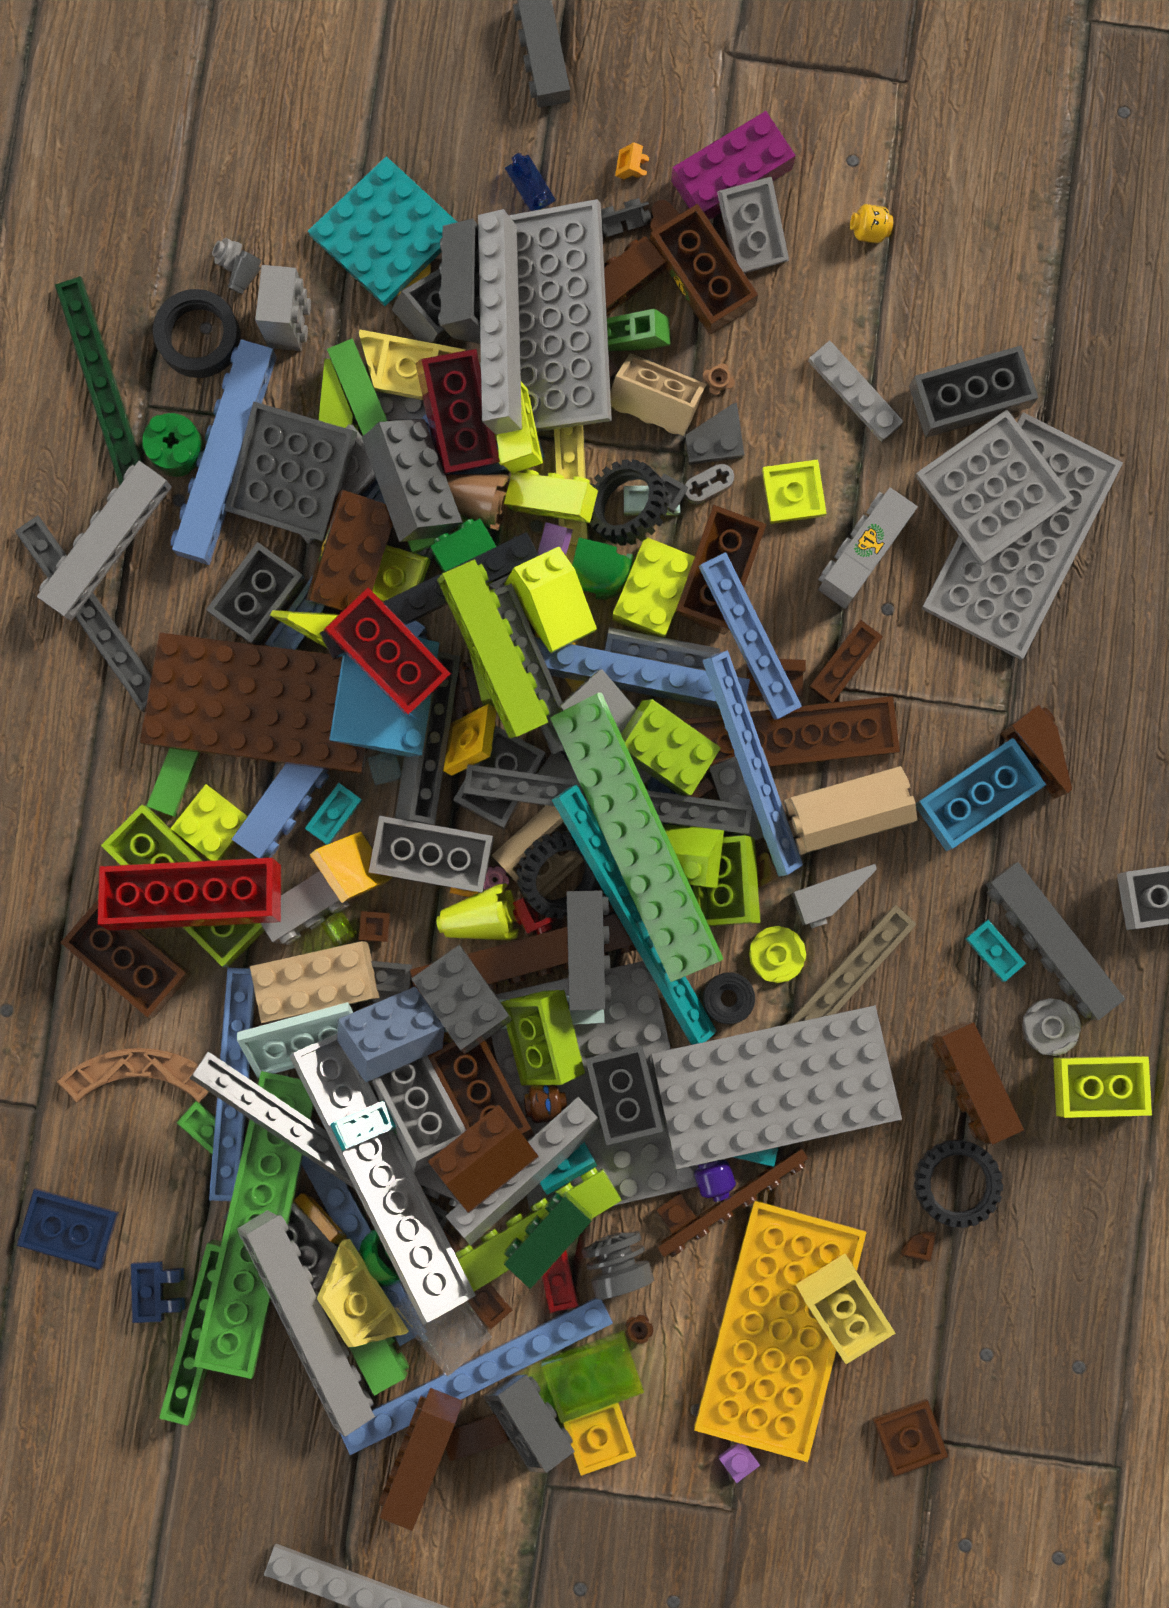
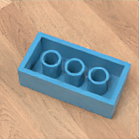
[916,738,1046,851]

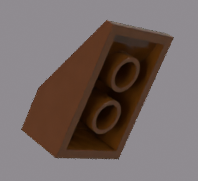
[1000,705,1072,799]

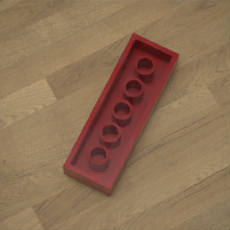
[98,858,281,931]

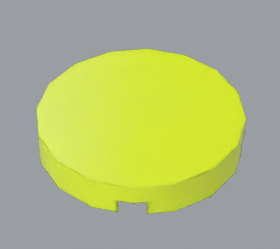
[748,926,806,983]

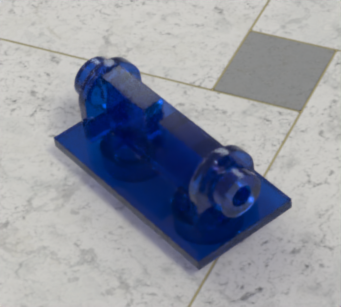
[505,153,556,211]

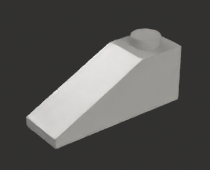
[791,864,877,929]

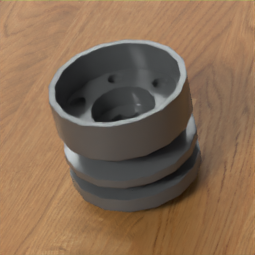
[582,1231,655,1300]

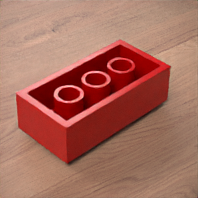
[323,587,451,715]

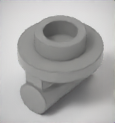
[212,238,242,272]

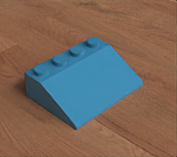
[329,637,439,757]

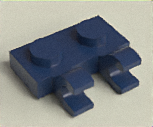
[131,1261,186,1323]

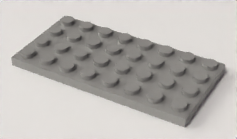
[509,199,612,432]
[921,412,1123,660]
[650,1005,902,1169]

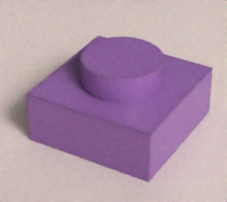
[718,1443,760,1483]

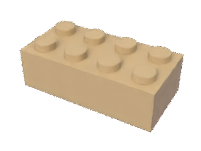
[250,941,380,1023]

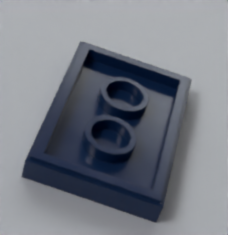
[17,1188,119,1270]

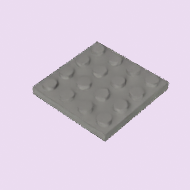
[915,410,1074,566]

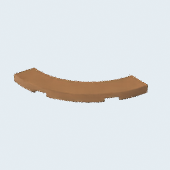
[57,1048,210,1103]

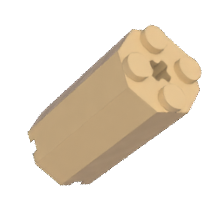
[784,766,917,855]

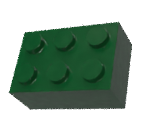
[504,1191,592,1289]

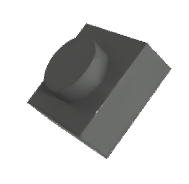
[661,474,688,514]

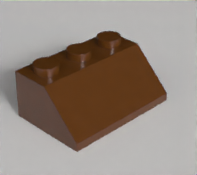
[428,1105,539,1213]

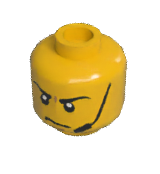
[850,204,893,243]

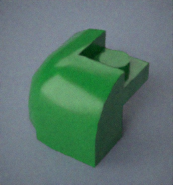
[572,538,634,600]

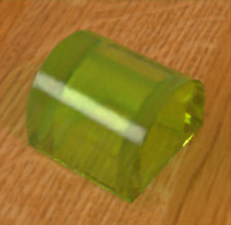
[321,912,357,947]

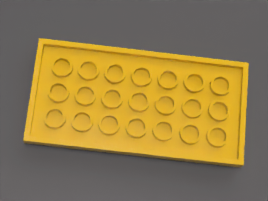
[694,1201,867,1462]

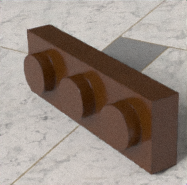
[809,620,883,703]

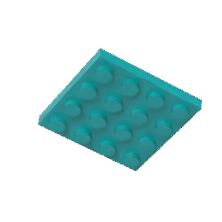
[308,156,457,307]

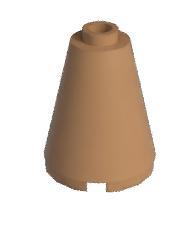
[445,474,510,531]

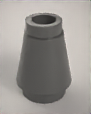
[227,250,262,295]

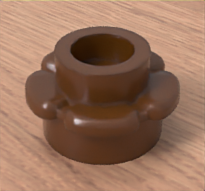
[625,1315,653,1344]

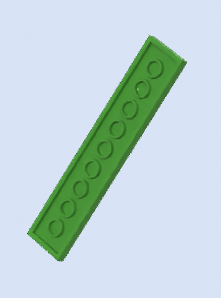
[550,692,724,982]
[193,1071,314,1379]

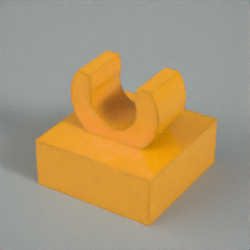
[615,142,649,180]

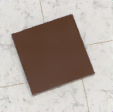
[872,1399,948,1477]

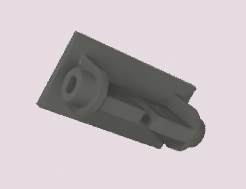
[601,198,651,238]

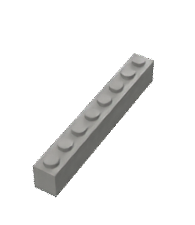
[478,209,522,435]
[237,1210,375,1437]

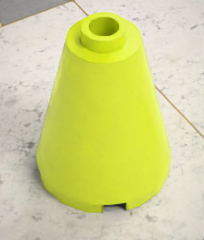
[436,883,519,940]

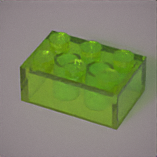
[541,1330,644,1423]

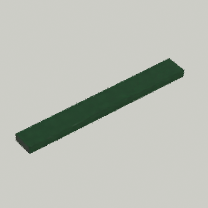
[55,276,143,485]

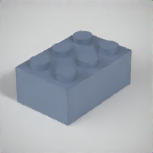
[337,987,444,1082]

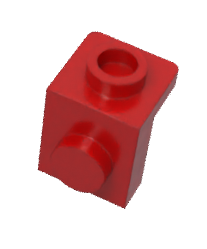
[513,897,558,935]

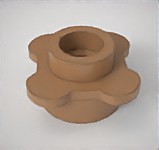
[703,363,735,395]

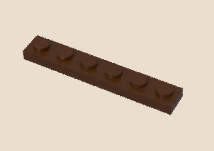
[656,1147,809,1257]

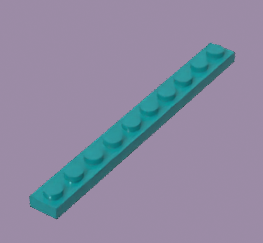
[552,784,717,1045]

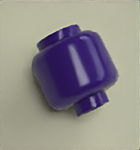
[694,1159,736,1202]

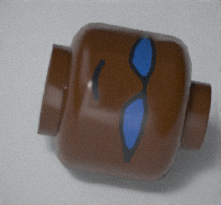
[524,1085,567,1123]

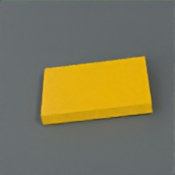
[310,831,392,903]

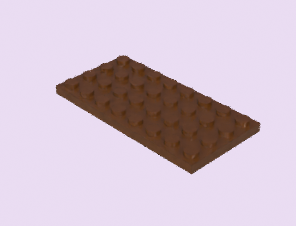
[140,633,368,774]

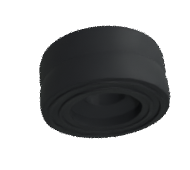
[703,972,755,1024]

